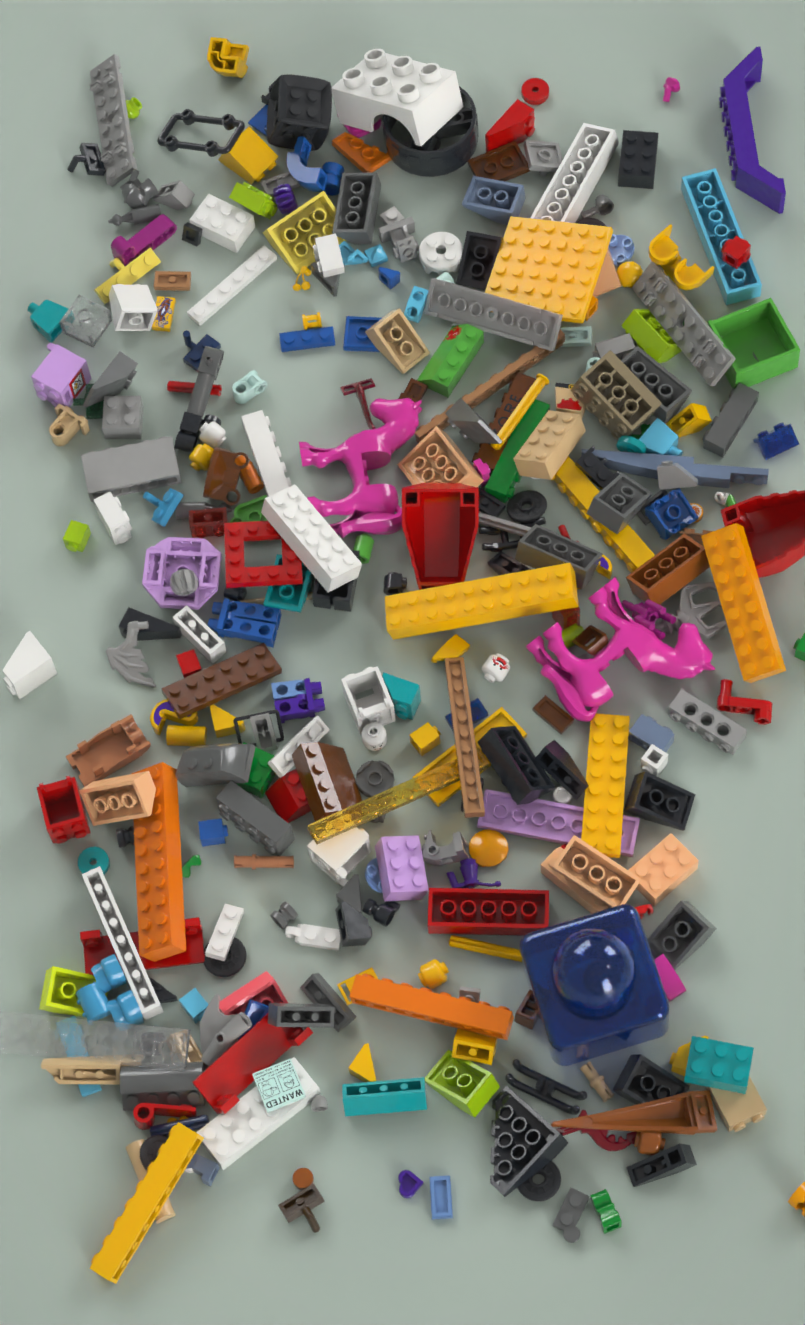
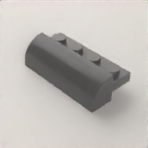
[120,1062,205,1111]

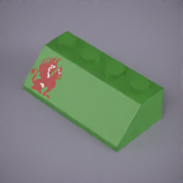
[417,324,484,398]

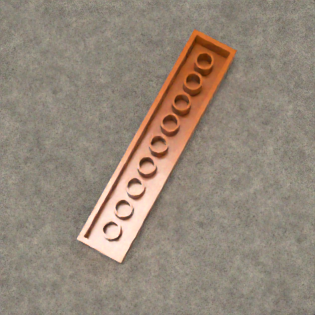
[132,762,186,962]

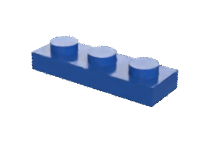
[279,326,335,352]

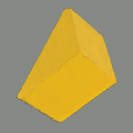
[209,704,245,738]
[349,1043,376,1082]

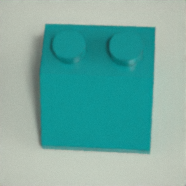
[382,672,421,720]

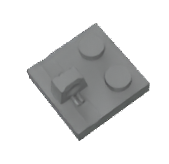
[523,140,563,176]

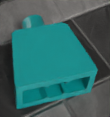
[27,300,73,343]

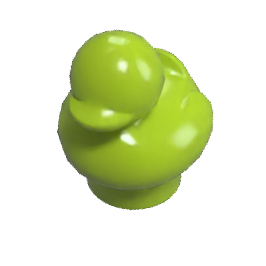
[125,97,142,119]

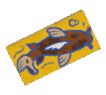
[152,296,176,332]

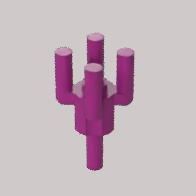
[621,600,676,640]

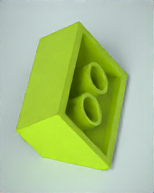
[621,309,682,363]

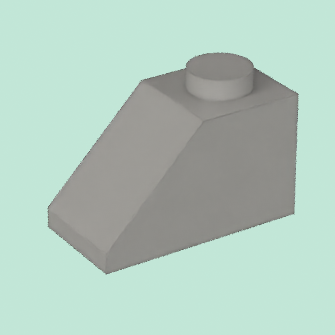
[153,181,195,210]
[657,460,698,490]

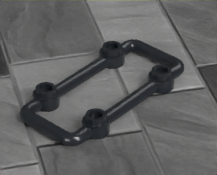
[157,109,245,157]

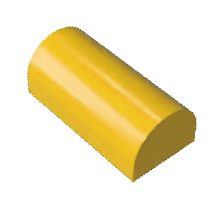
[166,725,207,746]

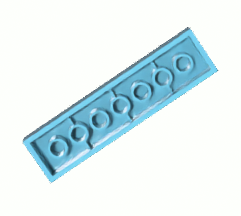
[681,168,762,305]

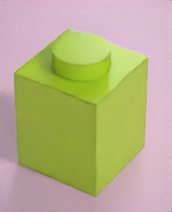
[63,520,91,552]

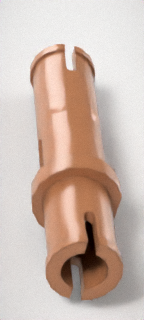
[234,854,294,870]

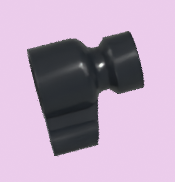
[362,898,400,927]

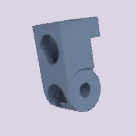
[184,1153,220,1187]

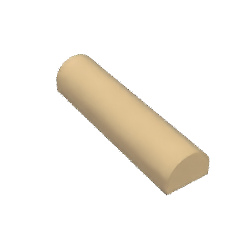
[126,1139,176,1224]

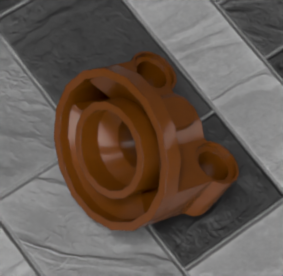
[203,447,250,505]

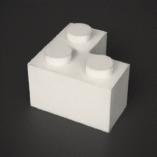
[313,233,345,278]

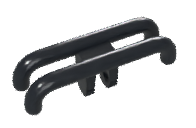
[505,1059,587,1115]

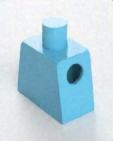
[639,418,683,456]

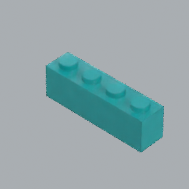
[342,1077,427,1117]

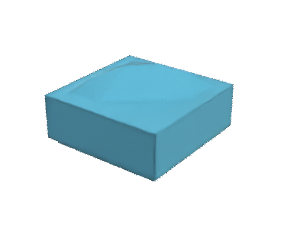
[364,244,388,267]

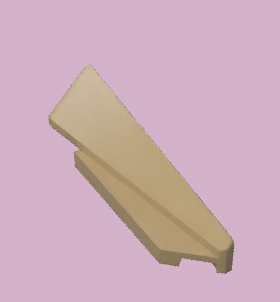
[41,1054,143,1085]

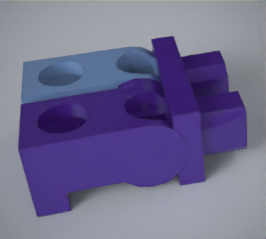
[271,678,325,724]

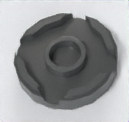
[356,760,395,798]

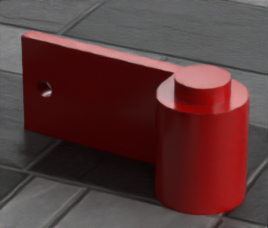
[133,1103,197,1130]

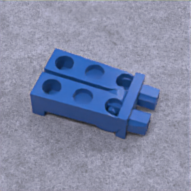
[207,598,282,648]

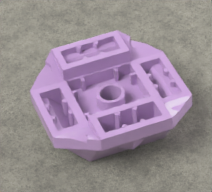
[142,537,222,610]

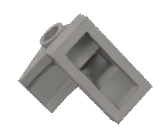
[379,217,419,263]
[421,830,471,866]

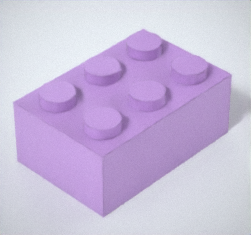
[375,835,429,901]

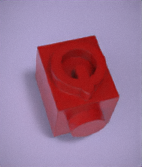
[721,236,751,269]

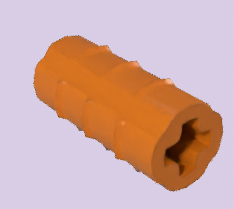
[236,455,264,494]

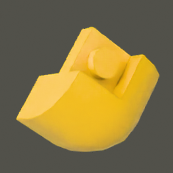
[207,37,249,78]

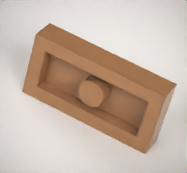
[154,271,192,291]

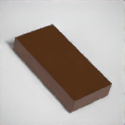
[532,695,574,734]

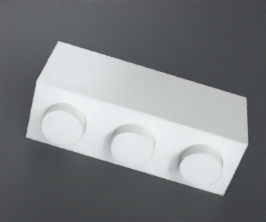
[172,605,226,664]

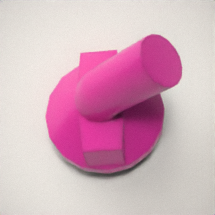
[663,77,680,102]

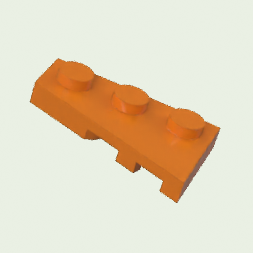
[332,132,392,173]

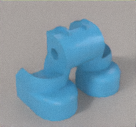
[76,954,144,1031]

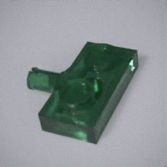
[73,384,104,419]

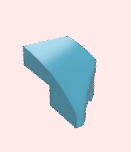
[339,241,368,265]

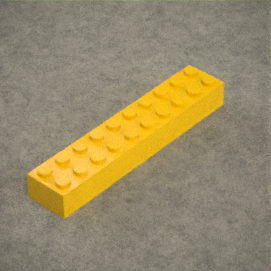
[385,563,579,640]

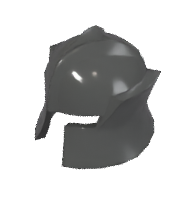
[120,170,159,209]

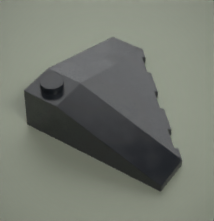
[490,1086,568,1197]

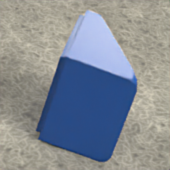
[378,267,400,289]

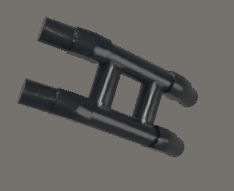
[479,517,546,552]

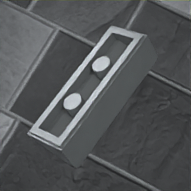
[300,973,356,1032]

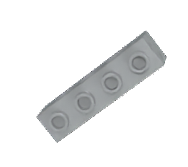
[668,689,747,755]

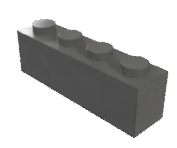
[702,383,759,458]

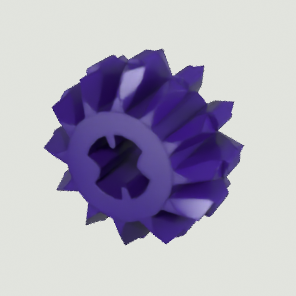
[273,184,298,215]

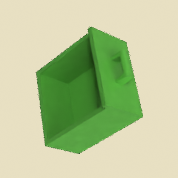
[708,298,800,389]

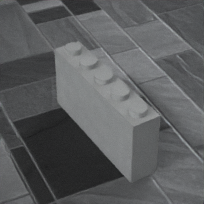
[81,436,182,502]

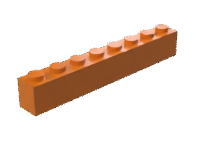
[349,973,514,1040]

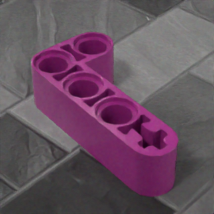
[111,214,177,266]

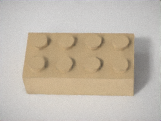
[514,410,586,480]

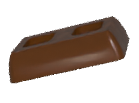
[572,625,608,656]

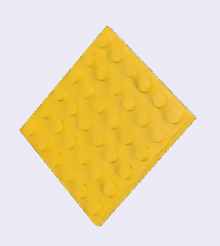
[485,216,613,324]

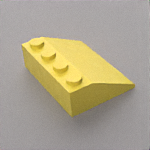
[263,191,346,275]

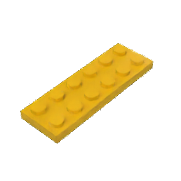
[413,707,527,807]

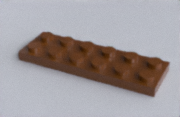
[162,643,282,719]

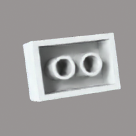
[190,193,255,253]

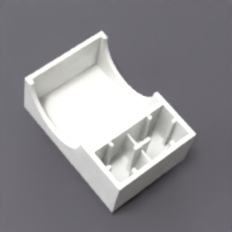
[332,49,464,146]

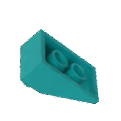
[263,554,314,613]

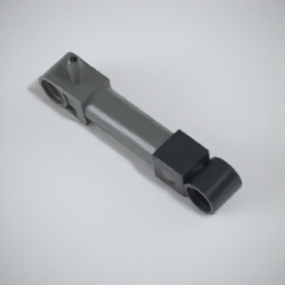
[174,346,224,453]

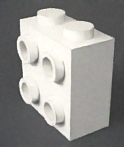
[94,492,132,545]

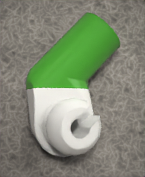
[714,492,736,507]

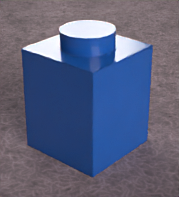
[198,818,228,847]

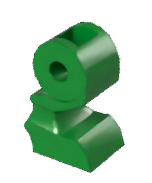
[590,1189,622,1234]

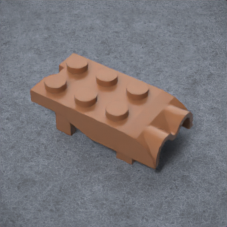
[66,714,151,787]

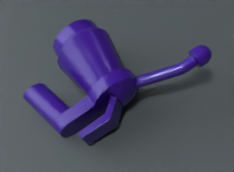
[446,858,501,889]

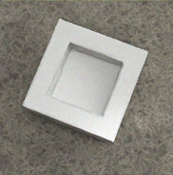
[380,206,404,225]

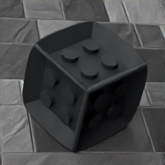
[267,74,332,151]

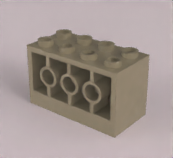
[571,350,662,440]

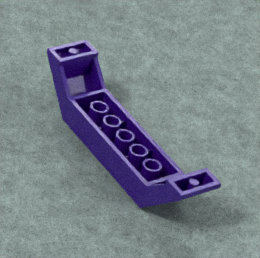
[719,46,786,214]

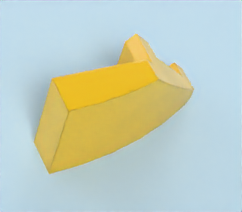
[431,634,470,663]

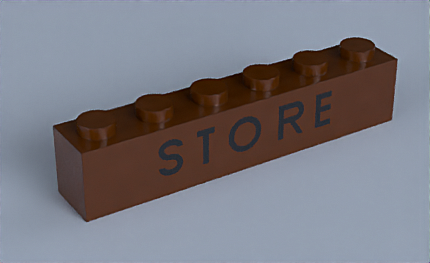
[472,372,536,476]

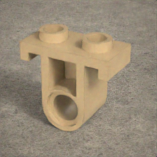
[49,404,90,446]

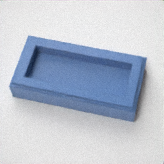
[429,1175,453,1220]

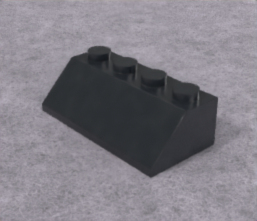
[477,726,556,805]

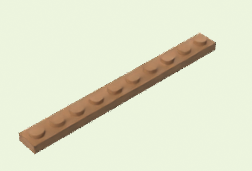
[415,329,565,443]
[444,657,485,818]

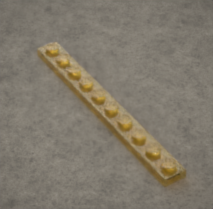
[307,749,490,844]

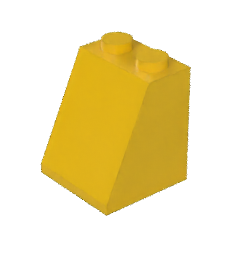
[218,126,279,185]

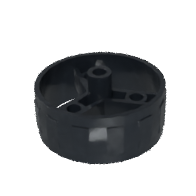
[383,86,479,177]

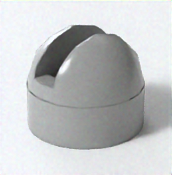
[311,1095,328,1112]

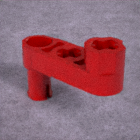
[716,679,773,725]

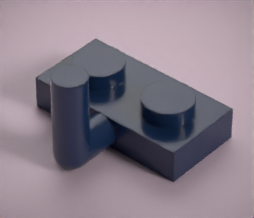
[183,330,221,371]

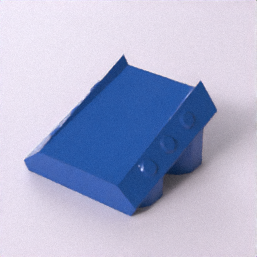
[645,488,699,540]

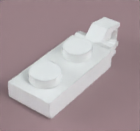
[285,924,341,951]

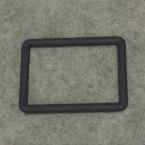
[233,710,284,747]

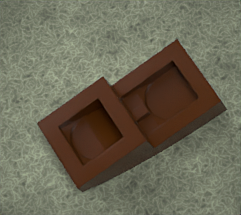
[398,378,428,402]

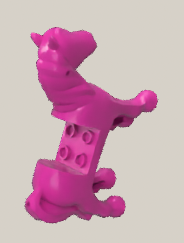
[299,398,422,538]
[525,577,715,722]

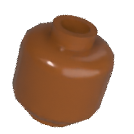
[634,1131,666,1156]

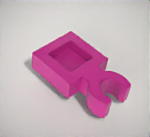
[473,458,491,488]

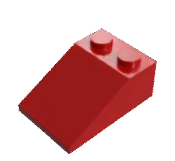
[485,99,535,152]

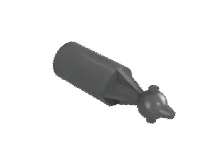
[108,204,161,226]
[176,502,232,519]

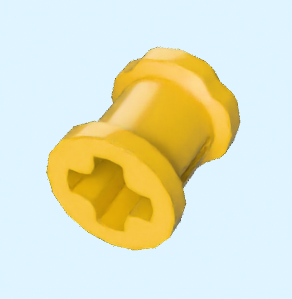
[302,312,322,330]

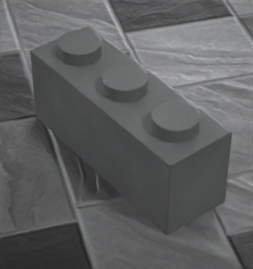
[268,1003,335,1028]

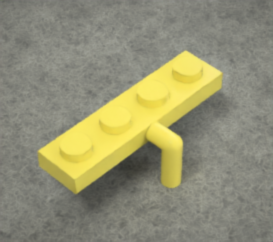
[94,248,161,305]

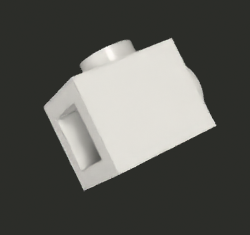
[640,744,668,777]

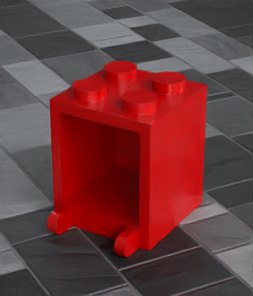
[36,775,91,844]

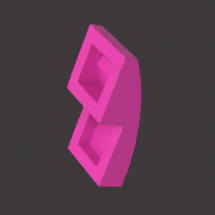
[646,954,686,1002]

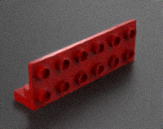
[80,917,205,975]
[192,1013,313,1114]

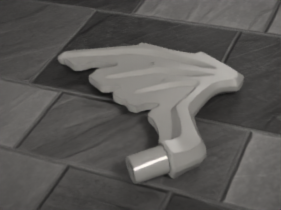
[106,621,156,687]

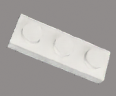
[205,904,244,961]

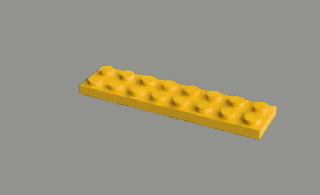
[581,713,630,858]

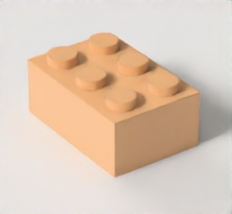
[628,833,699,907]

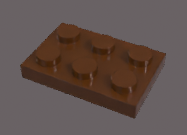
[468,141,530,182]

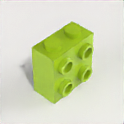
[229,182,277,219]

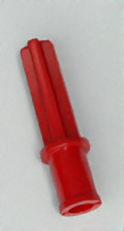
[167,381,222,396]

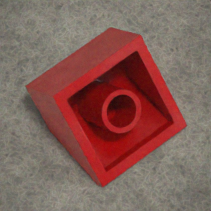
[265,769,311,823]

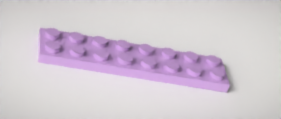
[477,789,640,857]

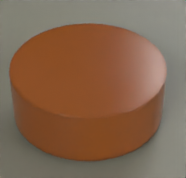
[293,1168,314,1190]

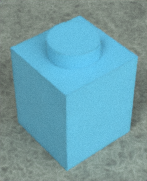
[179,988,209,1024]

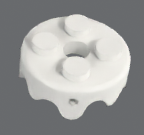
[419,232,463,275]

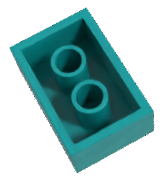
[684,1036,754,1094]

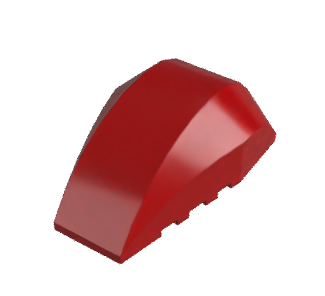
[402,483,479,590]
[721,490,805,578]

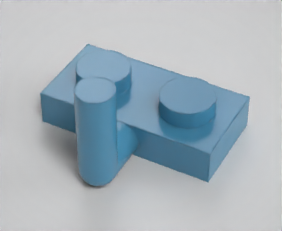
[143,488,184,527]

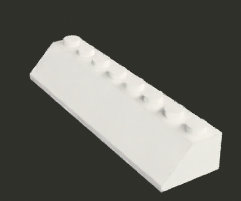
[530,123,619,223]

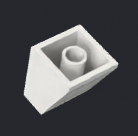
[109,284,157,331]
[3,631,57,699]

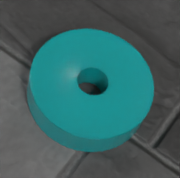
[616,436,647,453]
[78,847,110,875]

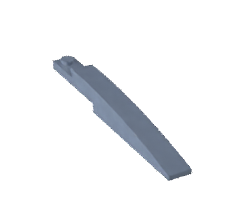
[581,449,769,488]

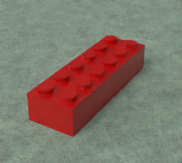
[427,888,549,936]

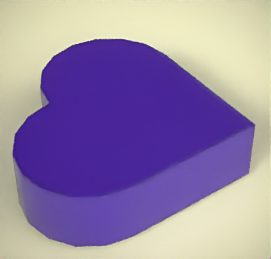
[398,1170,424,1198]

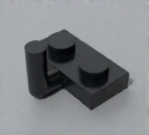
[67,143,106,176]

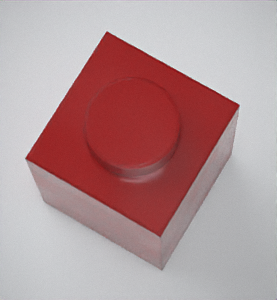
[176,649,202,678]

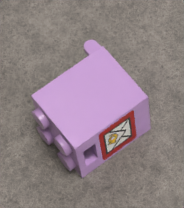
[31,343,92,407]

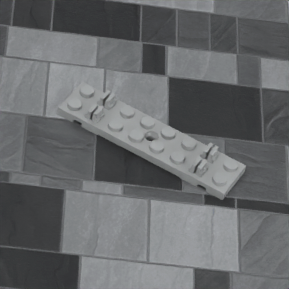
[89,54,137,187]
[632,262,736,386]
[424,278,563,351]

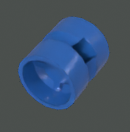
[322,162,345,196]

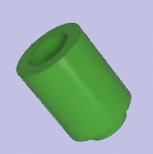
[353,533,374,564]

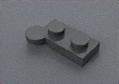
[553,1187,590,1243]

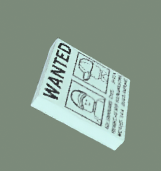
[252,1058,306,1113]

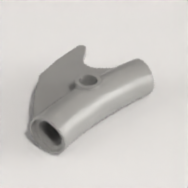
[200,994,252,1066]

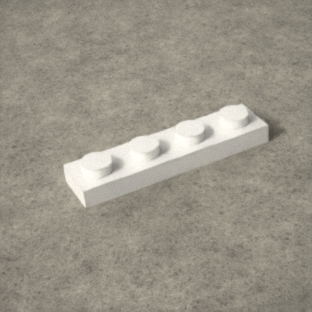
[268,715,330,778]

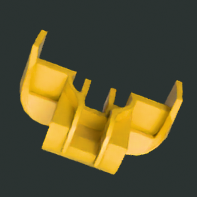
[648,224,715,290]

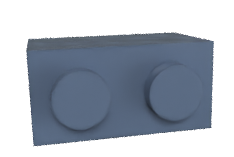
[628,714,675,752]

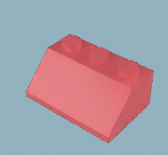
[219,971,288,1015]

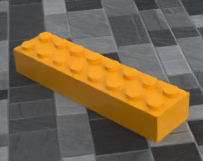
[701,523,786,683]

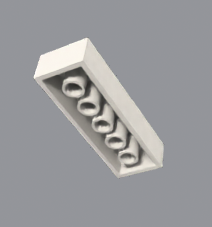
[261,484,362,592]
[196,1057,321,1170]

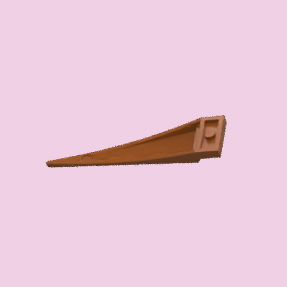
[550,1090,717,1135]

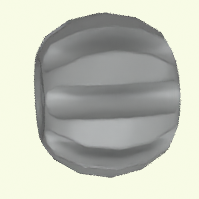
[170,569,198,596]

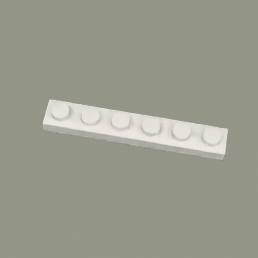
[187,245,277,326]

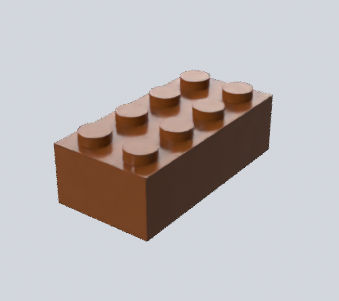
[626,533,710,605]

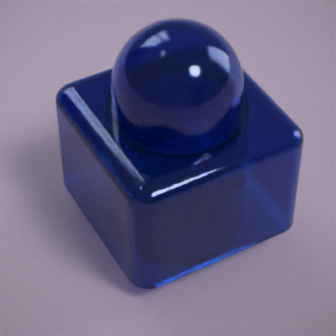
[519,904,670,1066]

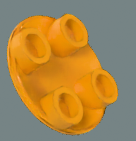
[469,829,508,867]

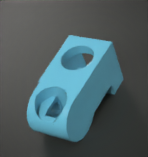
[404,286,429,323]

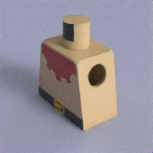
[555,383,586,418]

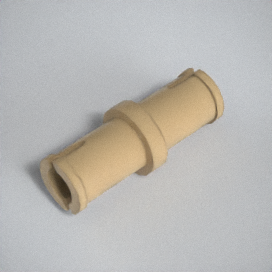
[580,1061,615,1102]

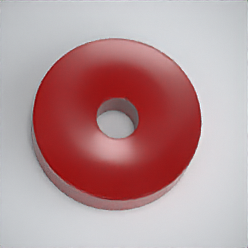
[521,78,549,105]

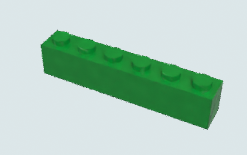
[485,399,550,504]

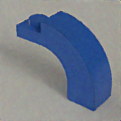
[287,137,328,192]

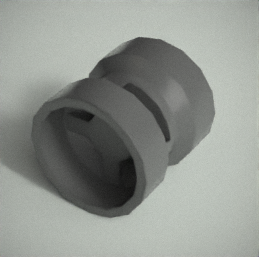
[270,902,298,929]

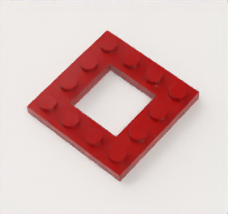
[224,521,303,588]

